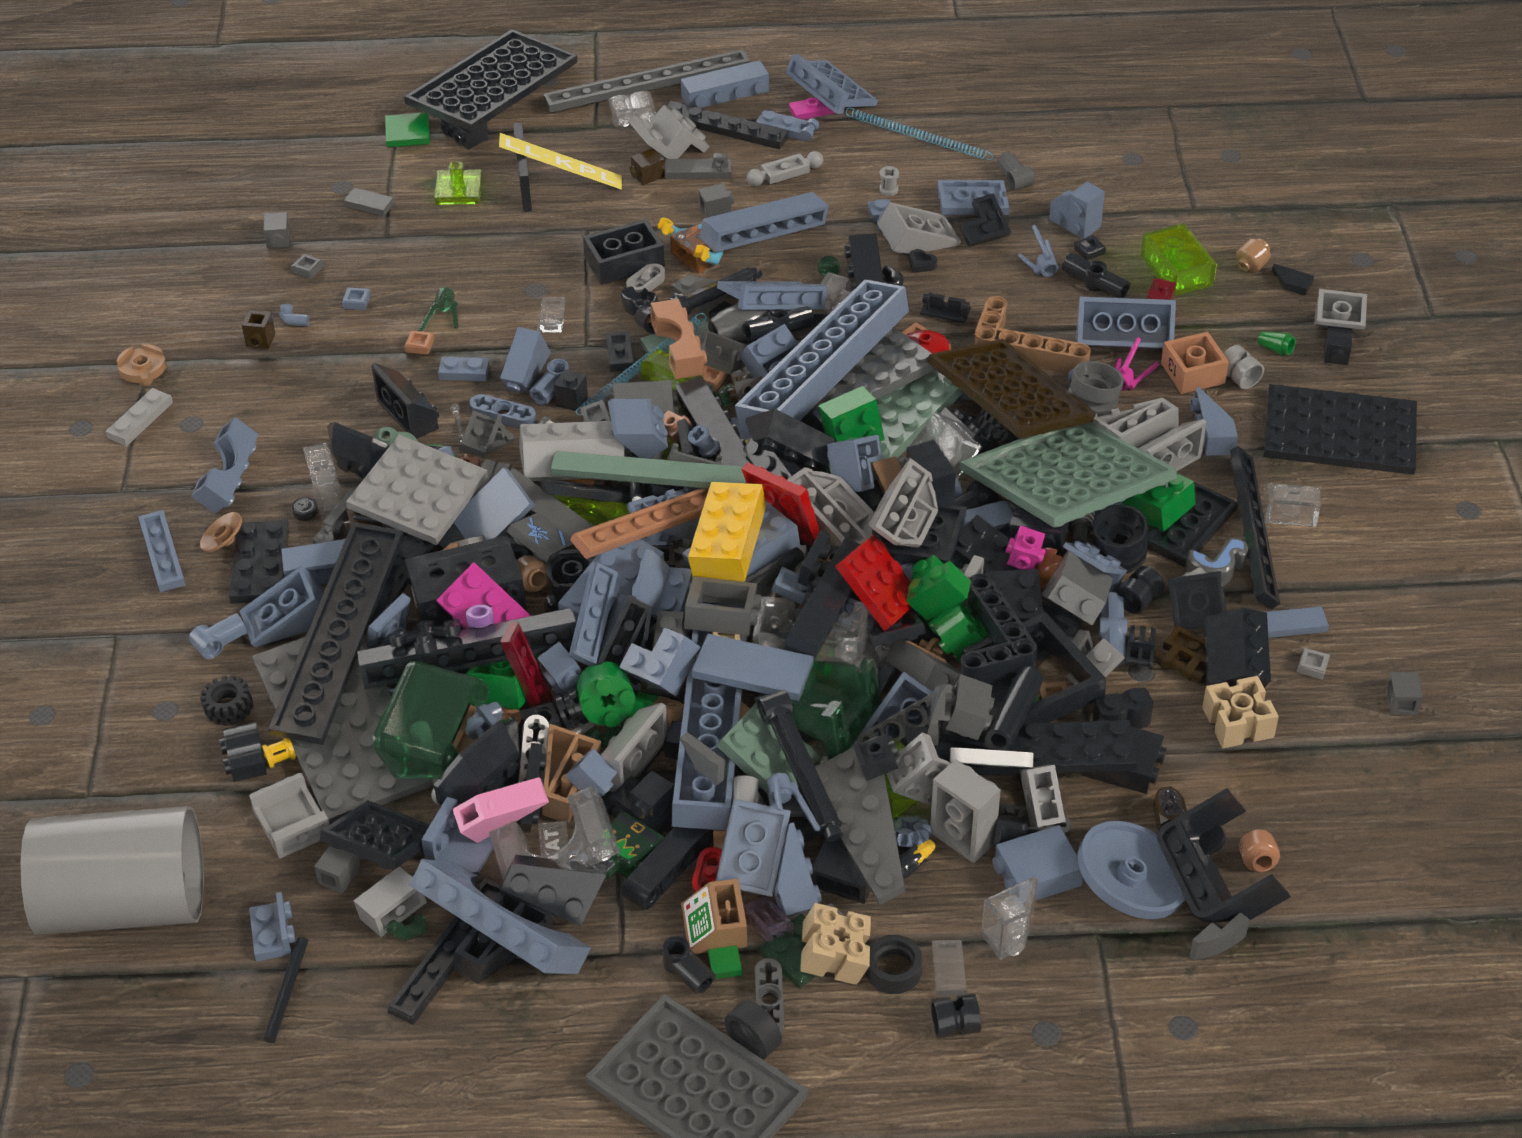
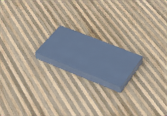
[692,634,814,701]

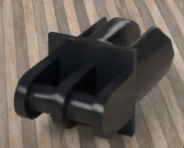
[1125,625,1156,670]

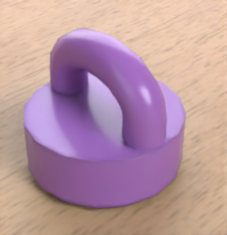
[466,605,494,629]

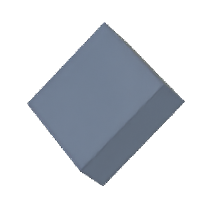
[342,288,371,310]

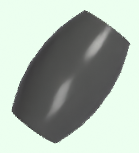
[708,304,768,343]

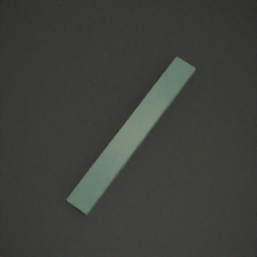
[551,451,746,489]

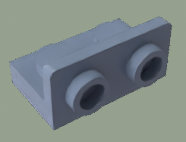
[249,892,296,962]

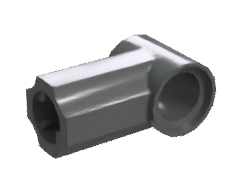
[997,151,1035,190]

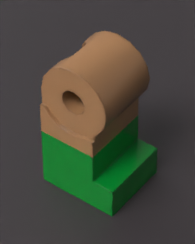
[630,692,684,730]

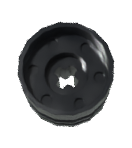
[1093,504,1148,573]

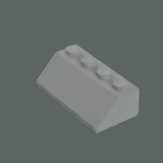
[519,421,624,481]

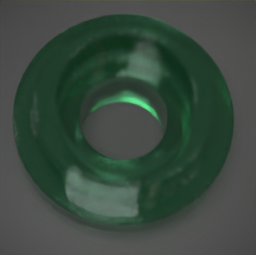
[817,256,840,277]

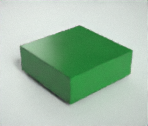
[708,945,742,979]

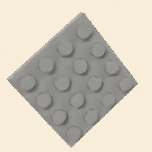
[346,435,488,545]

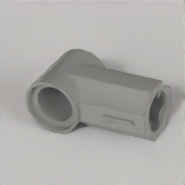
[731,776,766,808]

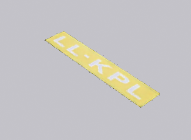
[499,133,622,190]

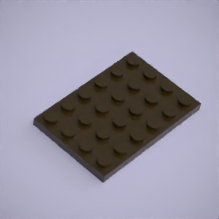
[928,339,1096,439]

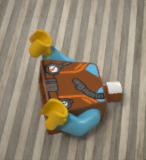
[657,217,723,274]

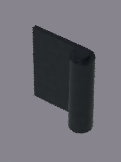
[939,666,1043,751]

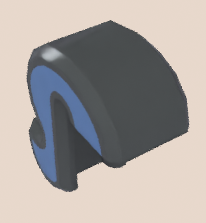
[1185,538,1248,586]

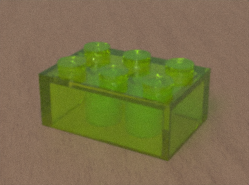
[1140,223,1217,296]

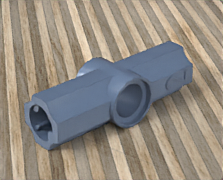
[1098,592,1127,667]

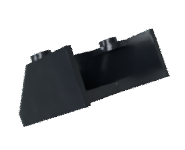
[1157,788,1291,922]

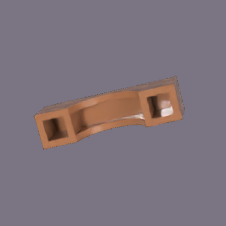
[651,299,707,379]

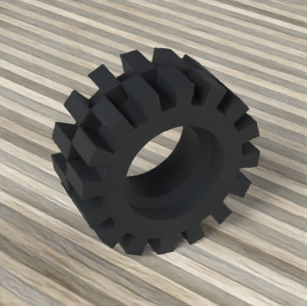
[975,409,1016,443]
[200,675,253,726]

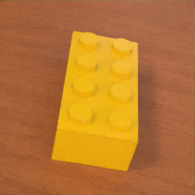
[688,482,766,582]

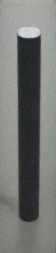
[264,937,309,1043]

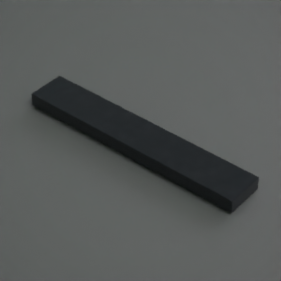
[387,878,501,1025]

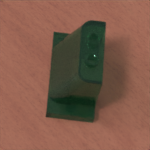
[791,657,881,760]

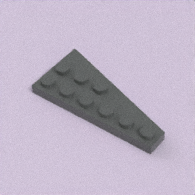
[815,736,906,905]

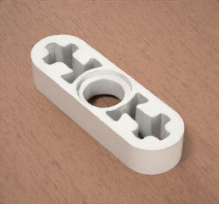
[518,715,549,786]
[950,748,1034,768]

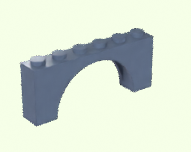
[409,859,591,974]

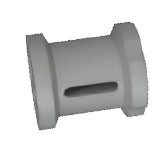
[879,166,899,196]

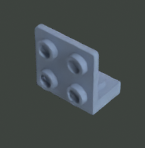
[1063,541,1127,592]
[631,549,693,620]
[422,797,501,876]

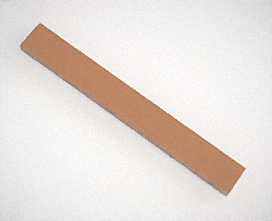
[570,488,709,559]

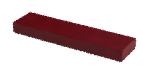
[500,622,553,708]

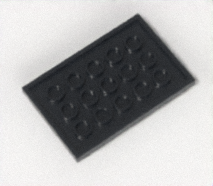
[1263,384,1417,475]

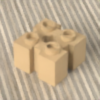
[1202,676,1279,749]
[800,903,871,985]

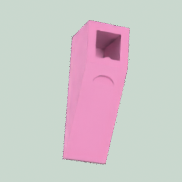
[453,777,549,843]

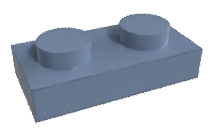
[438,357,490,381]

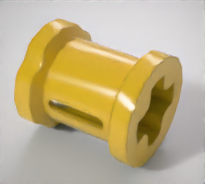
[261,738,296,769]

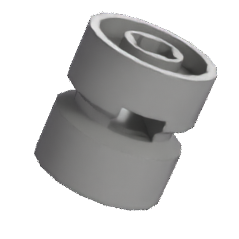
[1223,345,1264,389]

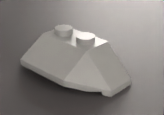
[868,458,938,547]
[787,468,874,550]

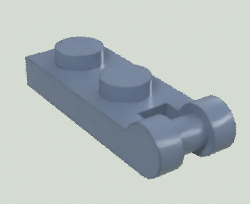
[756,110,819,141]

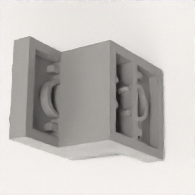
[628,105,710,159]

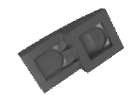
[1190,913,1250,960]

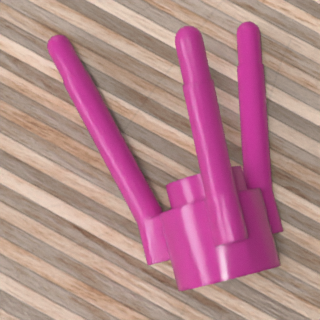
[1114,337,1159,391]

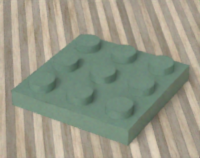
[716,702,820,794]

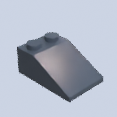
[240,566,324,647]

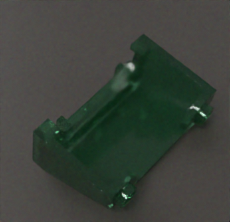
[373,662,490,779]

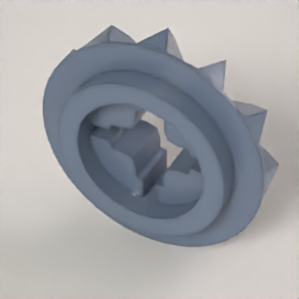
[893,814,931,847]

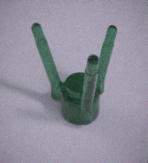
[418,287,458,332]

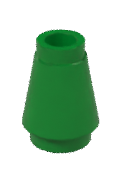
[1258,331,1296,356]

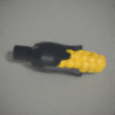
[899,839,936,879]

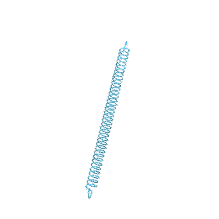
[846,108,993,160]
[576,313,707,415]

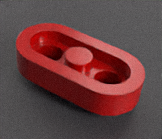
[692,847,722,894]

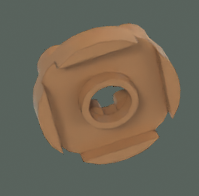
[117,344,167,386]

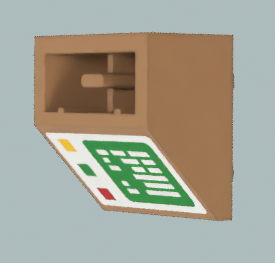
[681,879,747,954]

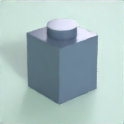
[565,748,617,800]

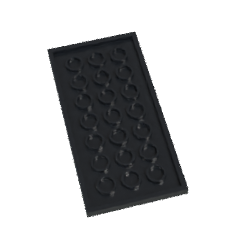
[404,29,578,132]

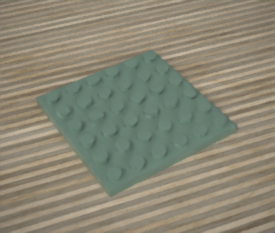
[960,422,1177,527]

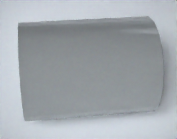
[20,806,204,935]

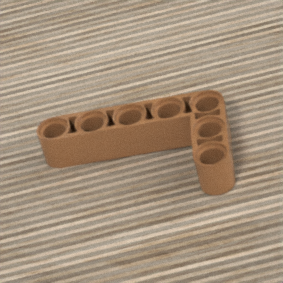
[975,296,1090,373]

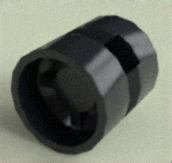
[1115,566,1165,614]
[931,993,981,1039]

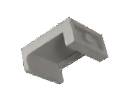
[250,773,329,859]

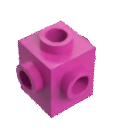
[1006,525,1046,570]

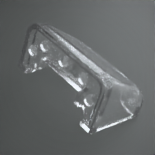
[753,597,869,663]

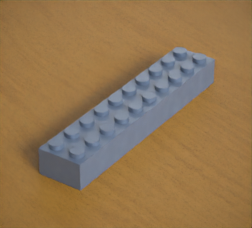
[735,279,909,432]
[672,603,748,831]

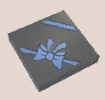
[507,512,575,562]

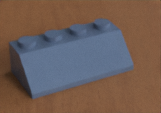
[1076,297,1176,350]

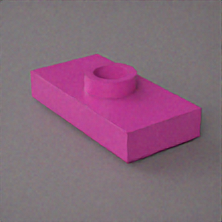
[789,98,835,120]

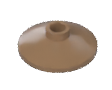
[200,512,242,552]

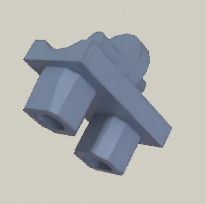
[465,698,510,740]

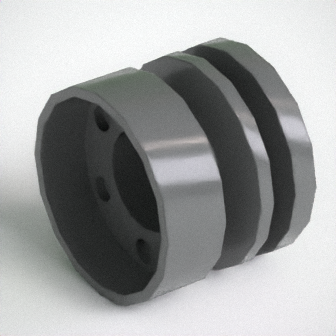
[1068,361,1124,417]

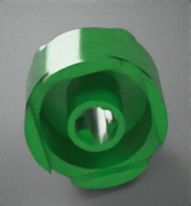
[928,602,990,664]
[577,662,635,727]

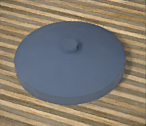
[1077,821,1185,919]

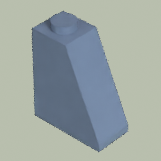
[500,327,551,393]

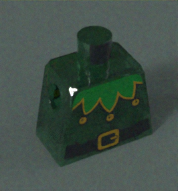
[597,810,664,879]

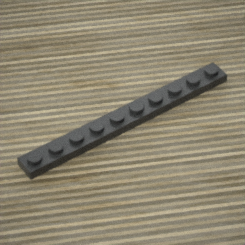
[543,49,750,112]

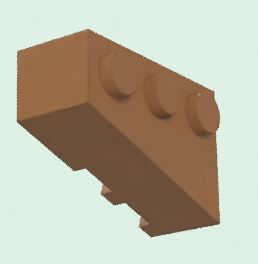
[542,724,601,824]

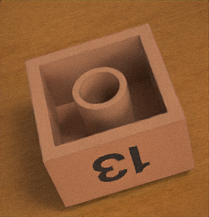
[1161,332,1229,394]

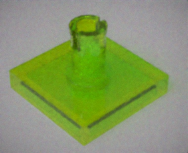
[434,161,482,205]

